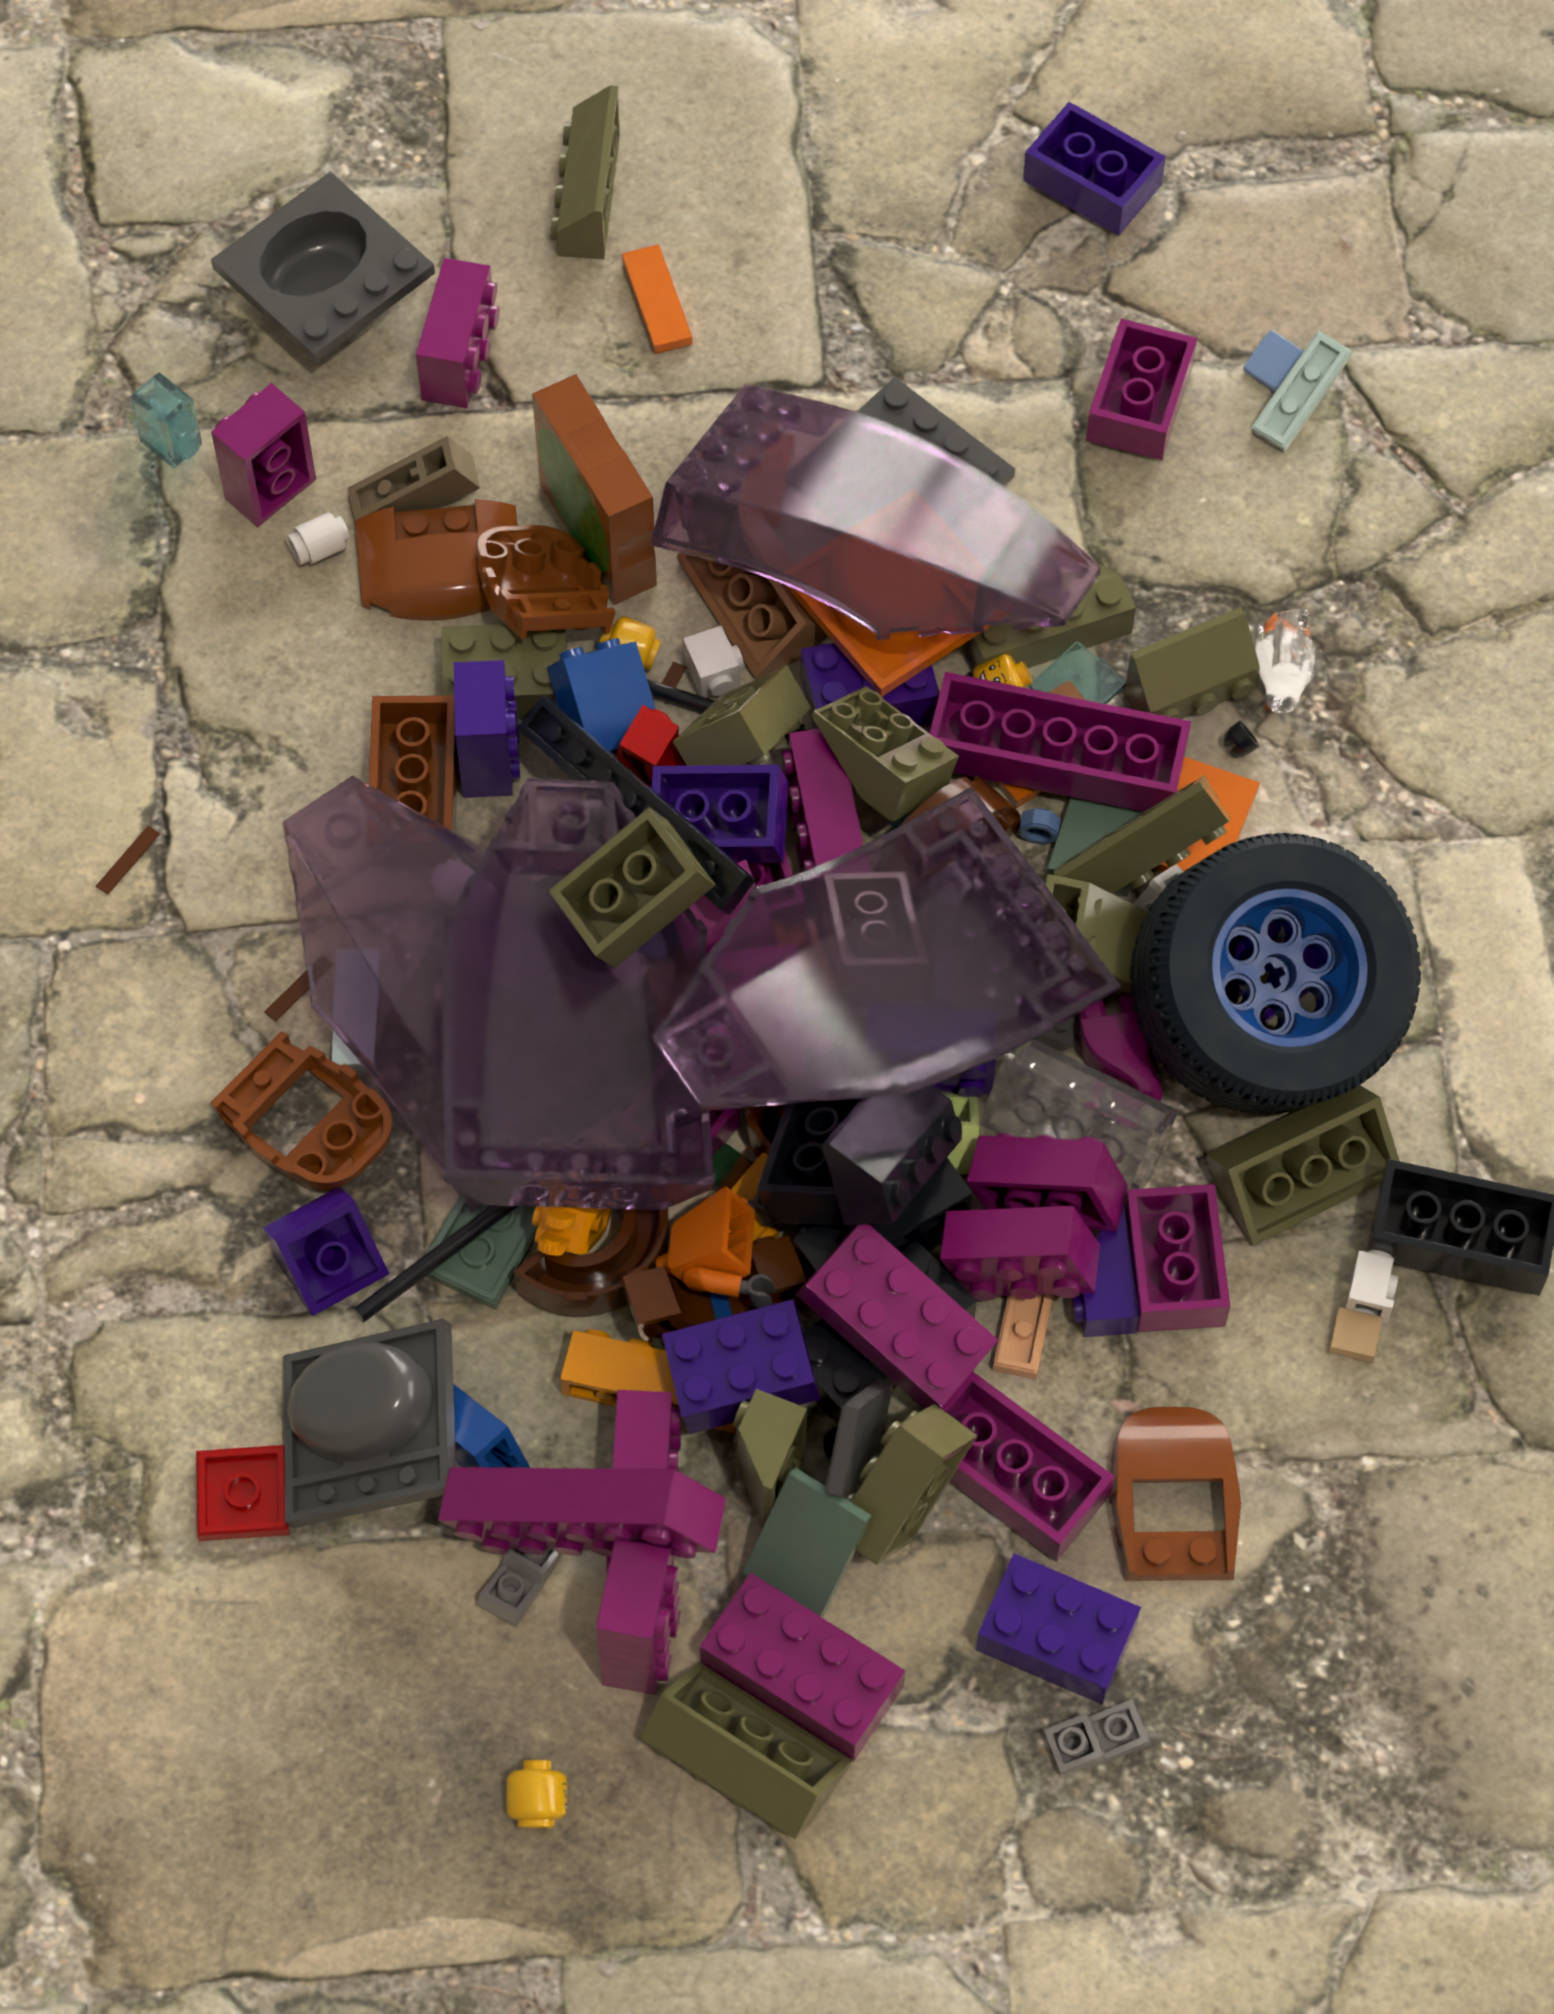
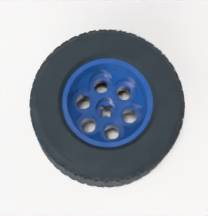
[1130,833,1421,1114]

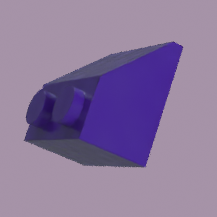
[263,1187,390,1316]

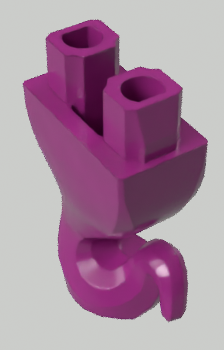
[1077,993,1163,1124]

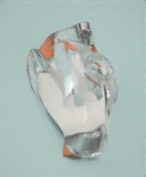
[1251,609,1323,713]

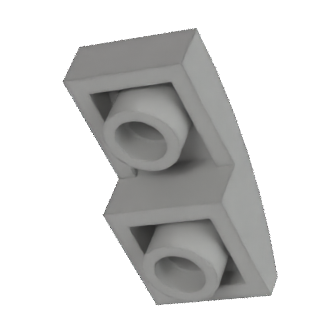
[477,1548,562,1626]
[1044,1699,1151,1774]

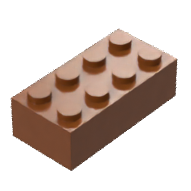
[366,695,458,867]

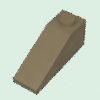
[347,436,480,521]

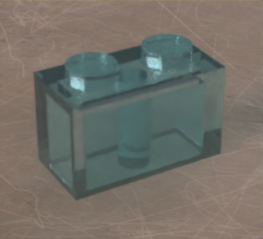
[130,372,202,469]

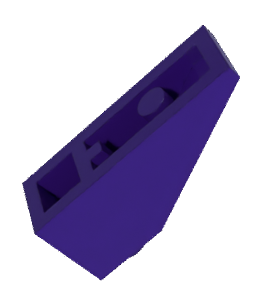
[1072,1203,1140,1337]

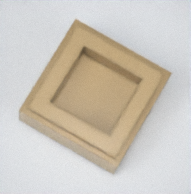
[1329,1307,1383,1363]

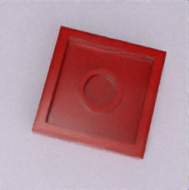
[196,1445,290,1541]

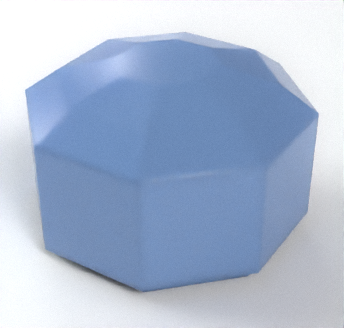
[1019,808,1061,845]

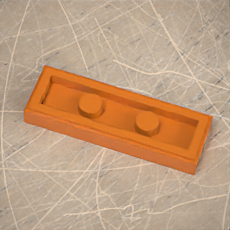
[622,244,693,354]

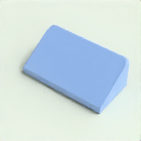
[1243,330,1304,392]

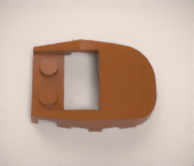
[477,525,616,638]
[210,1031,393,1191]
[1109,1407,1241,1581]

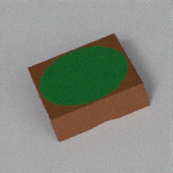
[532,374,657,605]

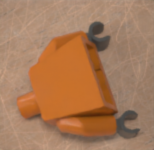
[655,1186,778,1309]

